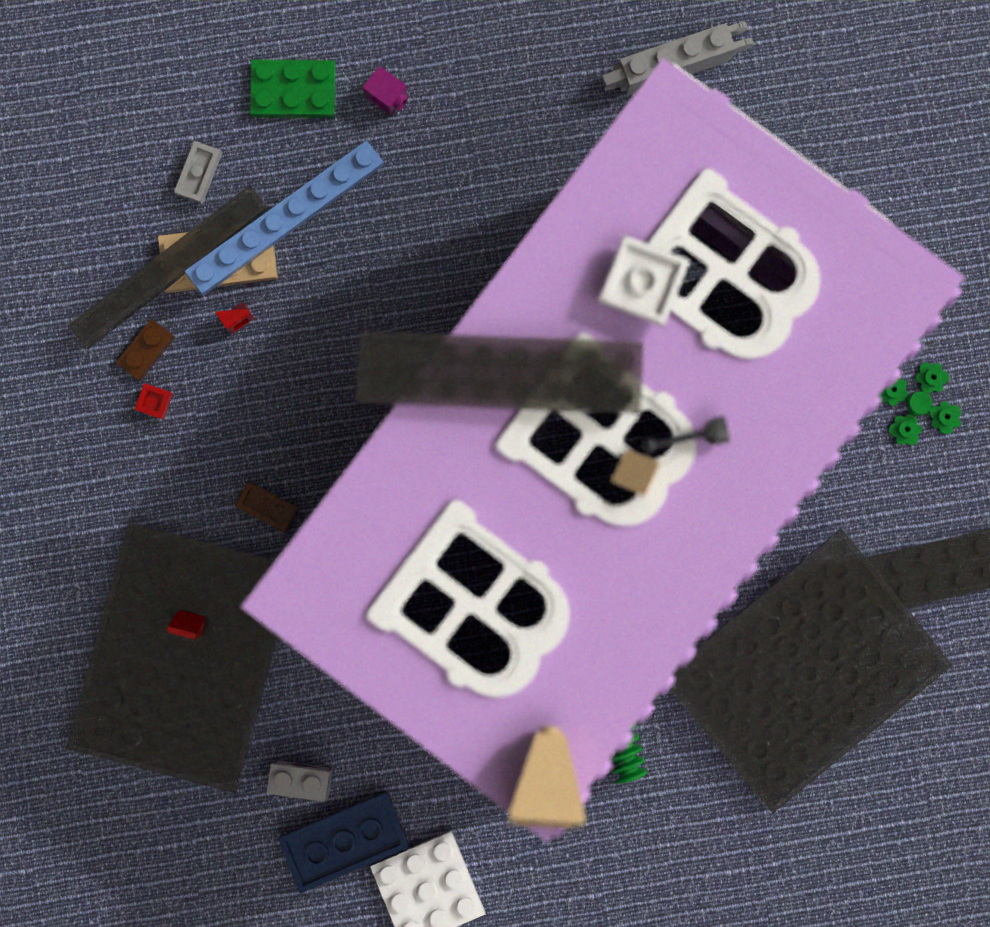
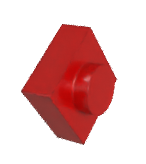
[134,383,173,420]

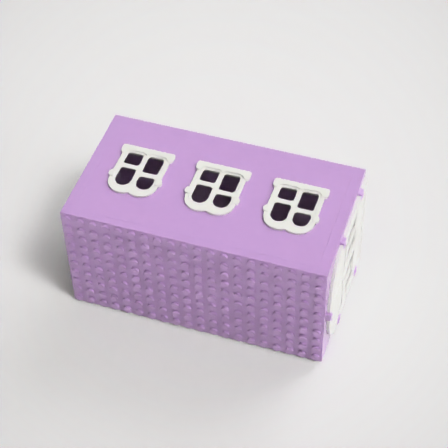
[241,58,965,842]

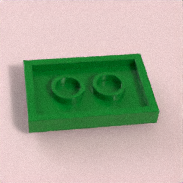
[250,60,336,118]

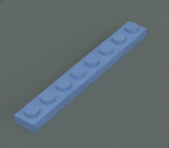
[185,140,384,296]

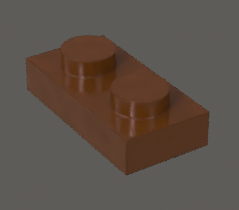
[116,319,176,382]

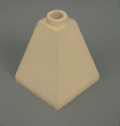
[508,726,585,830]

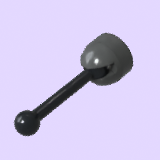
[643,415,730,452]

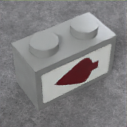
[266,760,333,802]

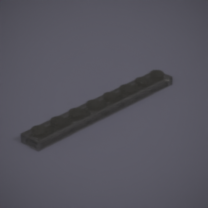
[68,185,269,349]

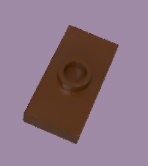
[235,481,300,533]

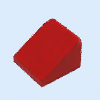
[167,610,206,639]

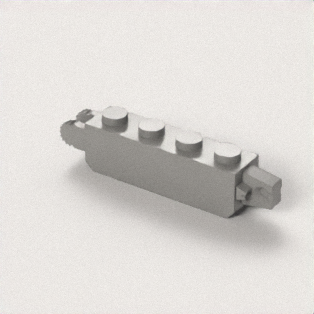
[601,21,754,95]

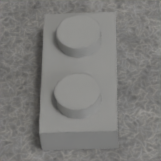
[174,141,222,204]

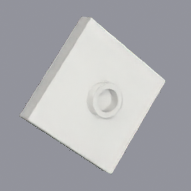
[598,235,690,327]

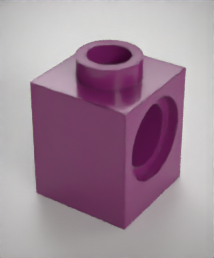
[362,66,408,116]

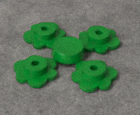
[878,362,961,445]

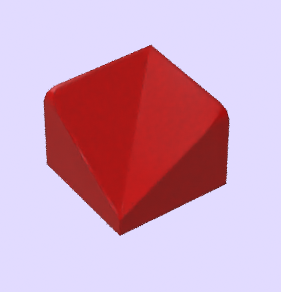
[215,302,254,334]

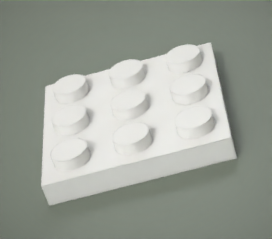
[370,830,485,927]

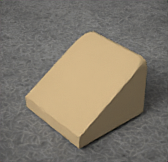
[611,449,660,496]

